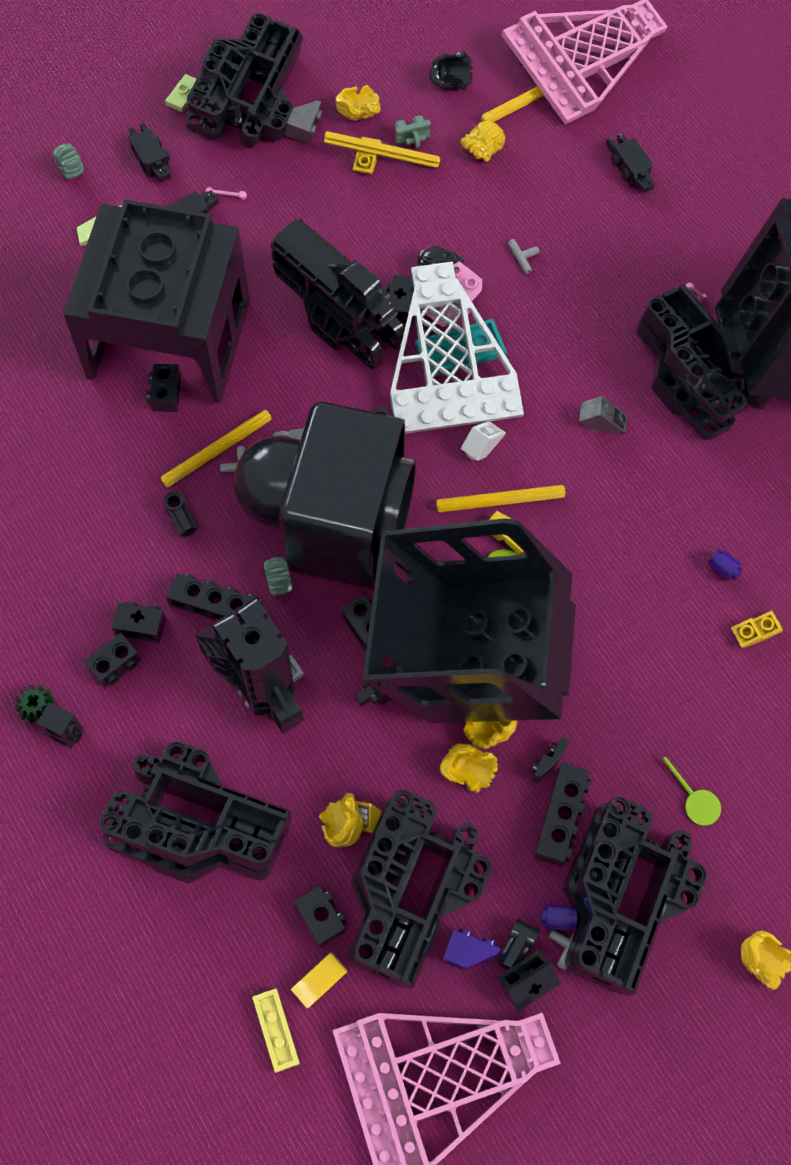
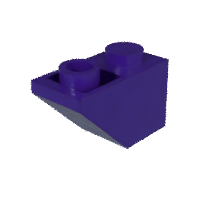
[442,929,501,971]

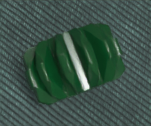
[15,685,56,724]

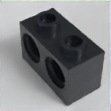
[147,363,182,412]
[341,595,373,652]
[83,633,141,688]
[37,703,83,748]

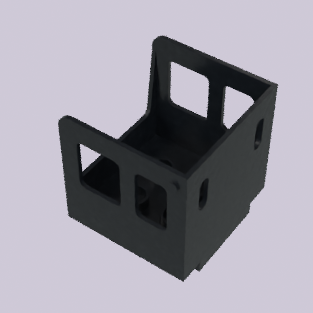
[714,198,791,400]
[63,199,250,403]
[362,518,576,723]

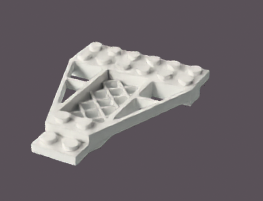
[390,262,524,434]

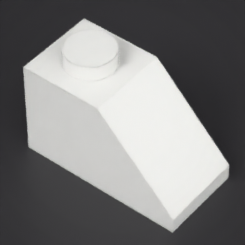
[461,421,506,461]

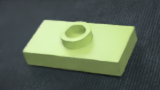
[165,74,203,113]

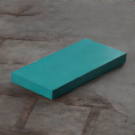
[414,319,507,377]

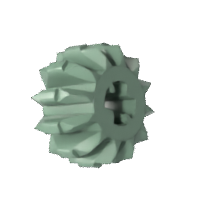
[53,143,84,180]
[264,557,292,596]

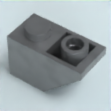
[285,100,323,144]
[579,396,628,434]

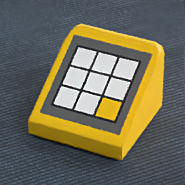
[357,801,382,833]

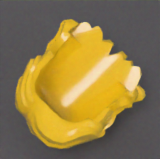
[336,85,381,121]
[460,121,505,162]
[463,721,517,749]
[440,744,498,793]
[319,793,364,848]
[741,931,791,990]

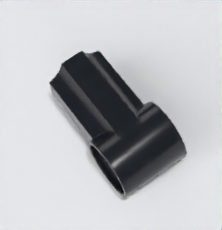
[164,491,198,537]
[497,918,540,970]

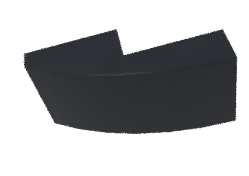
[531,737,570,783]

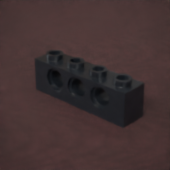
[166,573,262,621]
[534,763,591,867]

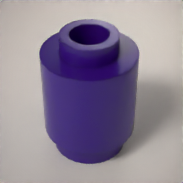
[708,549,743,581]
[541,904,577,931]

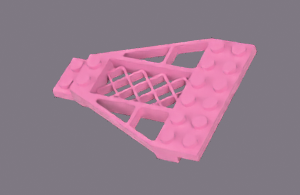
[501,0,668,125]
[333,1013,561,1165]

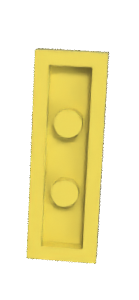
[252,988,300,1073]

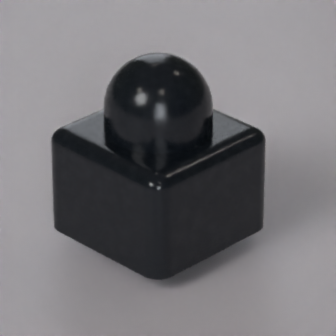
[233,401,416,589]

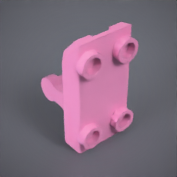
[420,262,482,327]

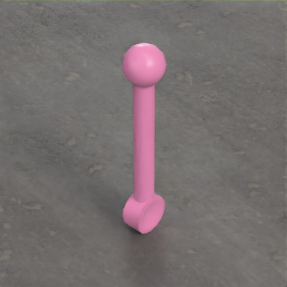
[205,187,247,200]
[686,283,707,302]

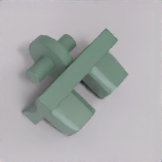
[395,115,431,149]

